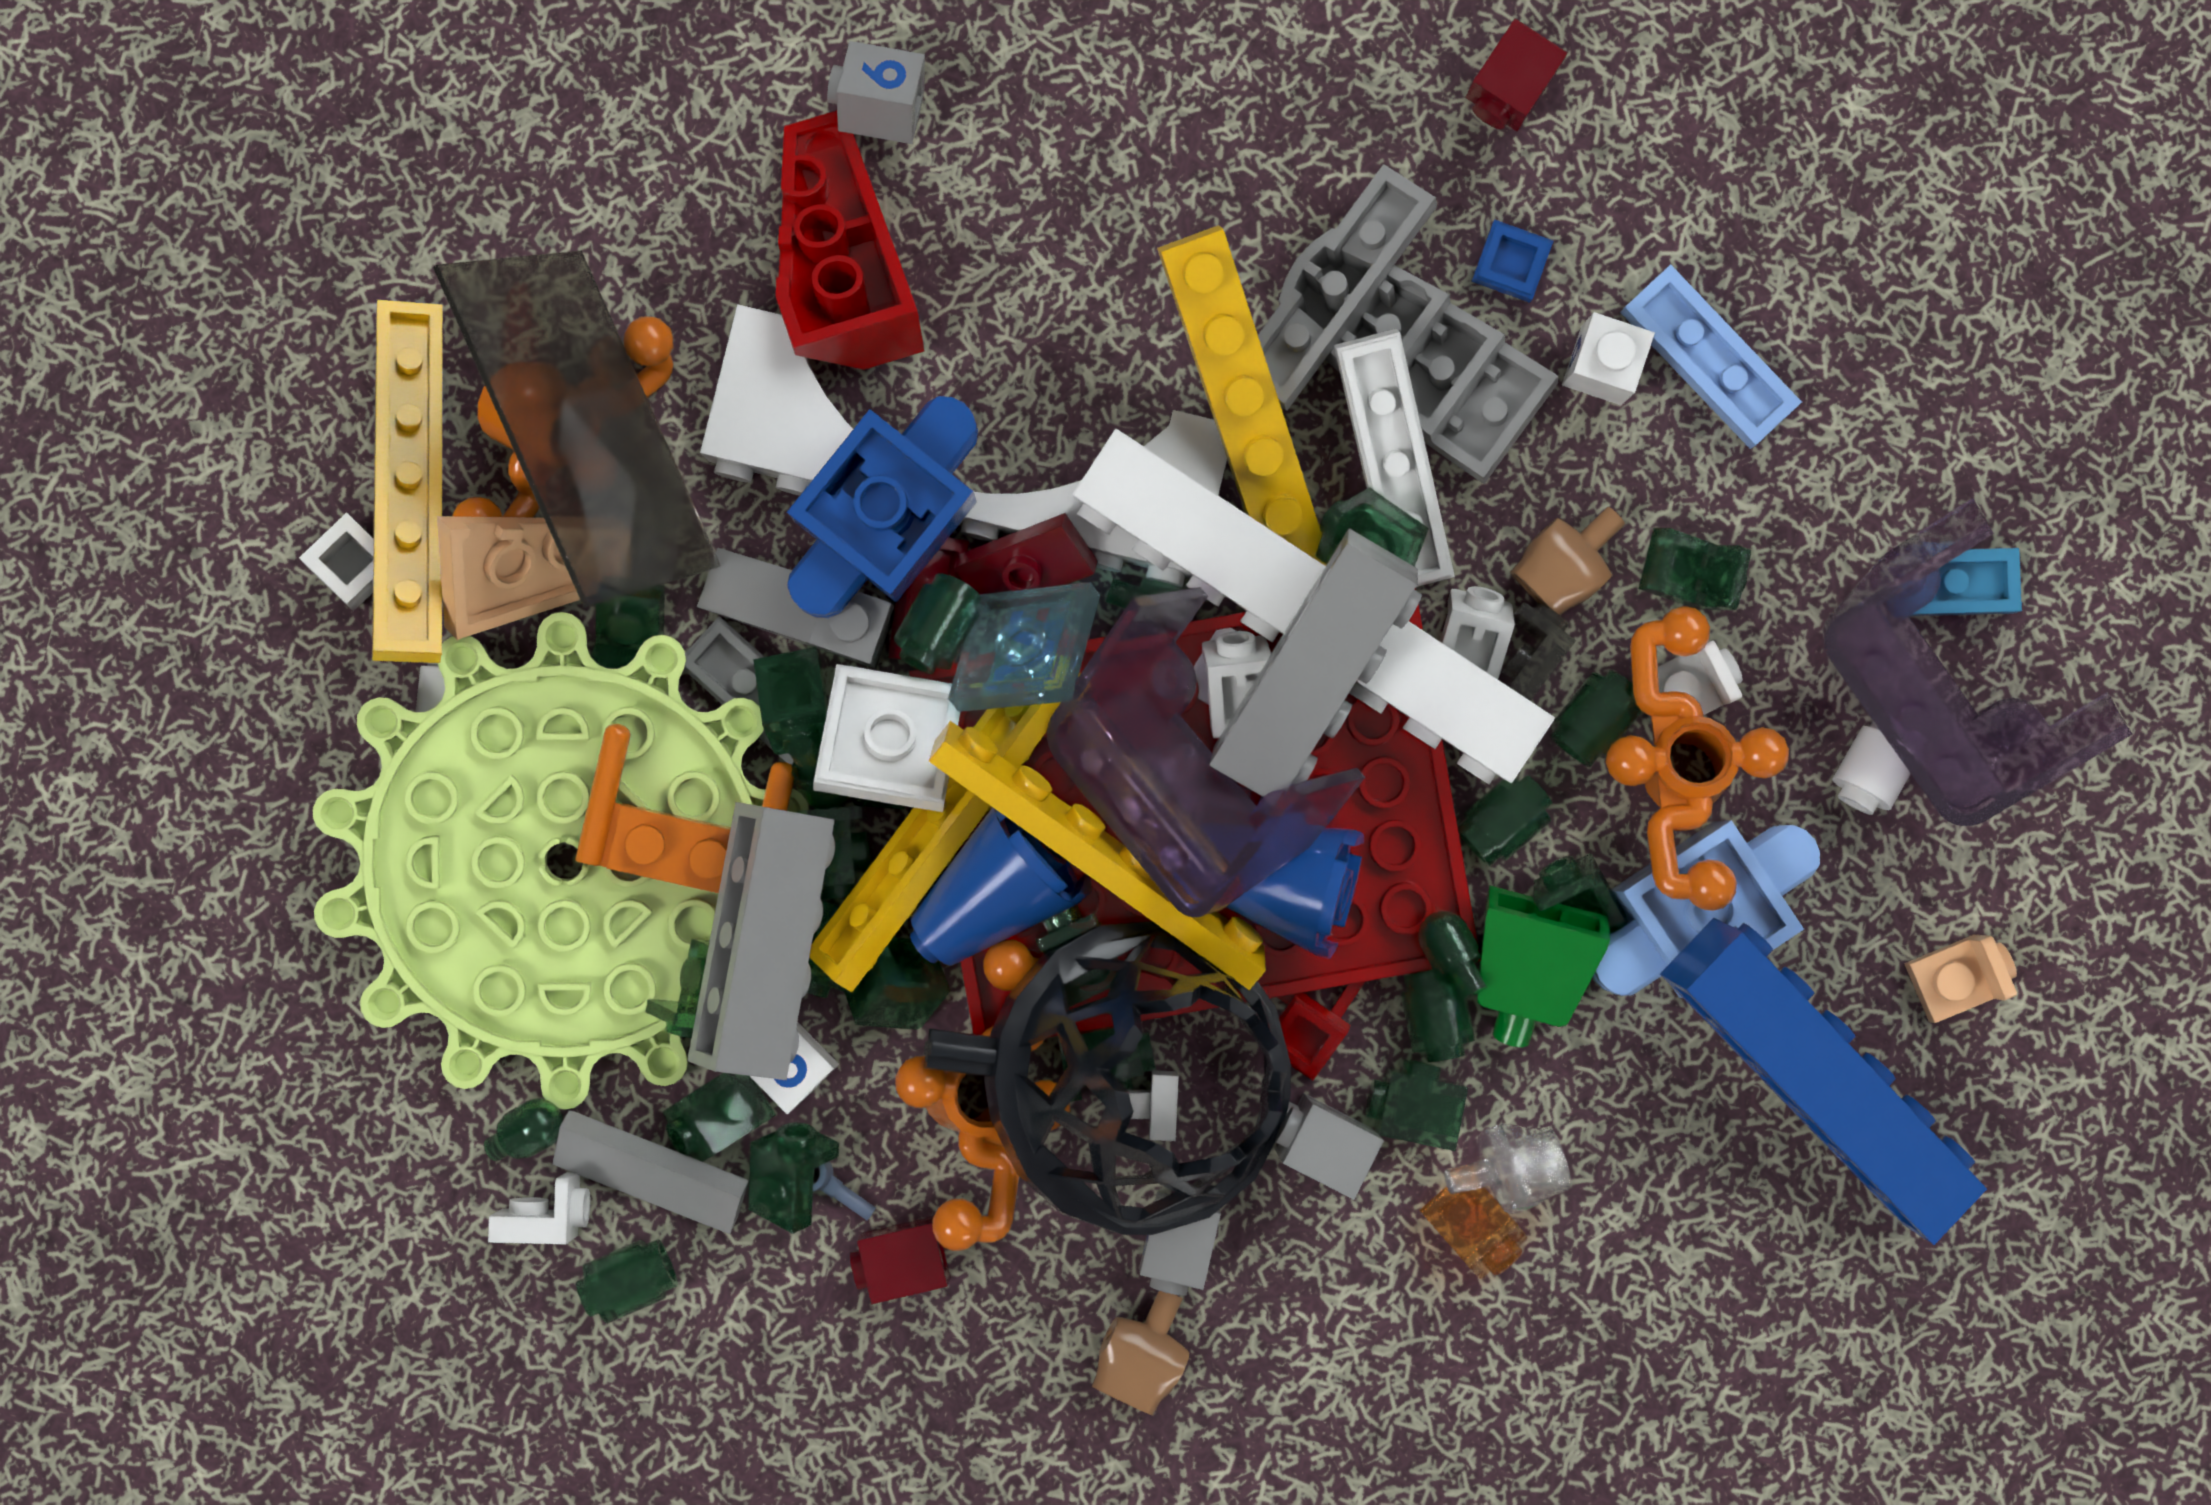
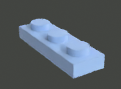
[1620,264,1802,449]

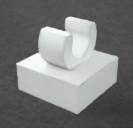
[1125,1070,1179,1141]

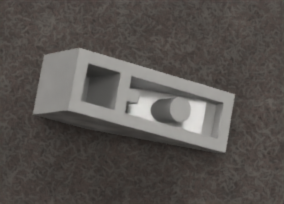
[697,548,894,669]

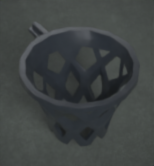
[923,921,1291,1235]

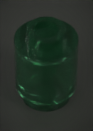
[894,573,981,674]
[1550,670,1642,767]
[1458,775,1552,867]
[1400,966,1475,1063]
[576,1239,678,1324]

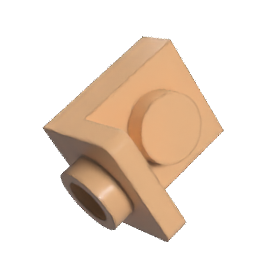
[1904,935,2017,1023]

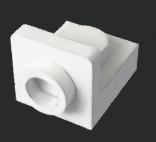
[1440,586,1515,679]
[1202,631,1271,738]
[1658,640,1743,715]
[488,1172,590,1244]

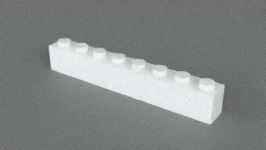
[1073,429,1555,785]

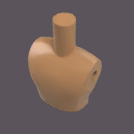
[1510,507,1625,619]
[1092,1291,1189,1416]

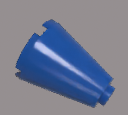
[910,807,1092,966]
[1178,824,1364,959]

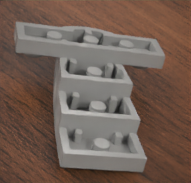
[1258,164,1558,484]

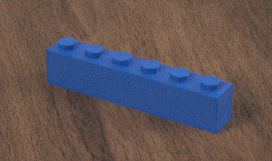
[1660,917,1987,1245]

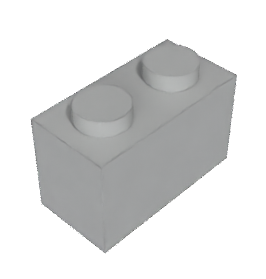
[1275,1093,1384,1200]

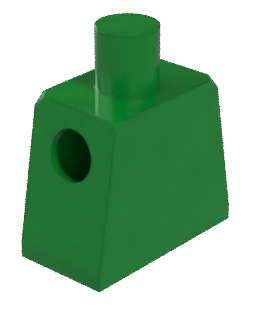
[1477,885,1610,1047]

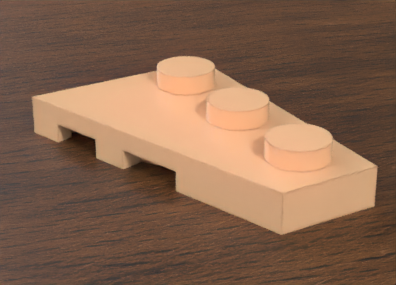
[437,516,629,640]

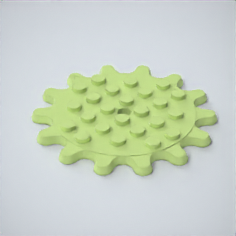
[313,612,809,1110]

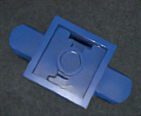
[787,396,978,619]

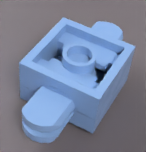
[1592,820,1820,998]

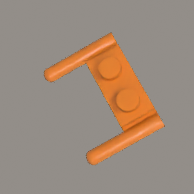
[575,724,796,893]

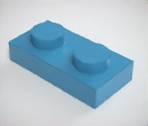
[1885,548,2022,617]

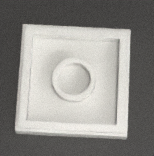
[813,664,965,812]

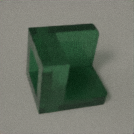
[843,937,951,1030]

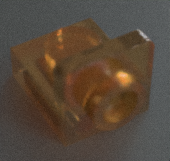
[1419,1168,1527,1279]

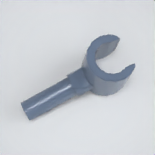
[790,1154,876,1220]

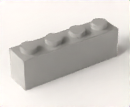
[1209,528,1422,805]
[687,802,835,1080]

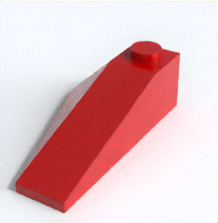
[775,110,925,370]

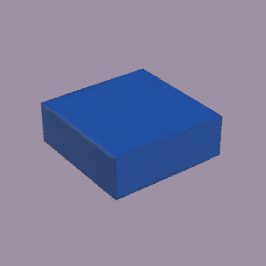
[1471,219,1553,303]

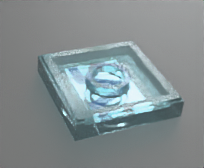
[948,582,1100,712]

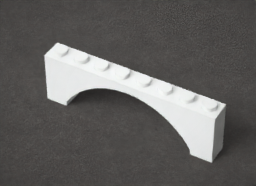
[700,304,1227,587]

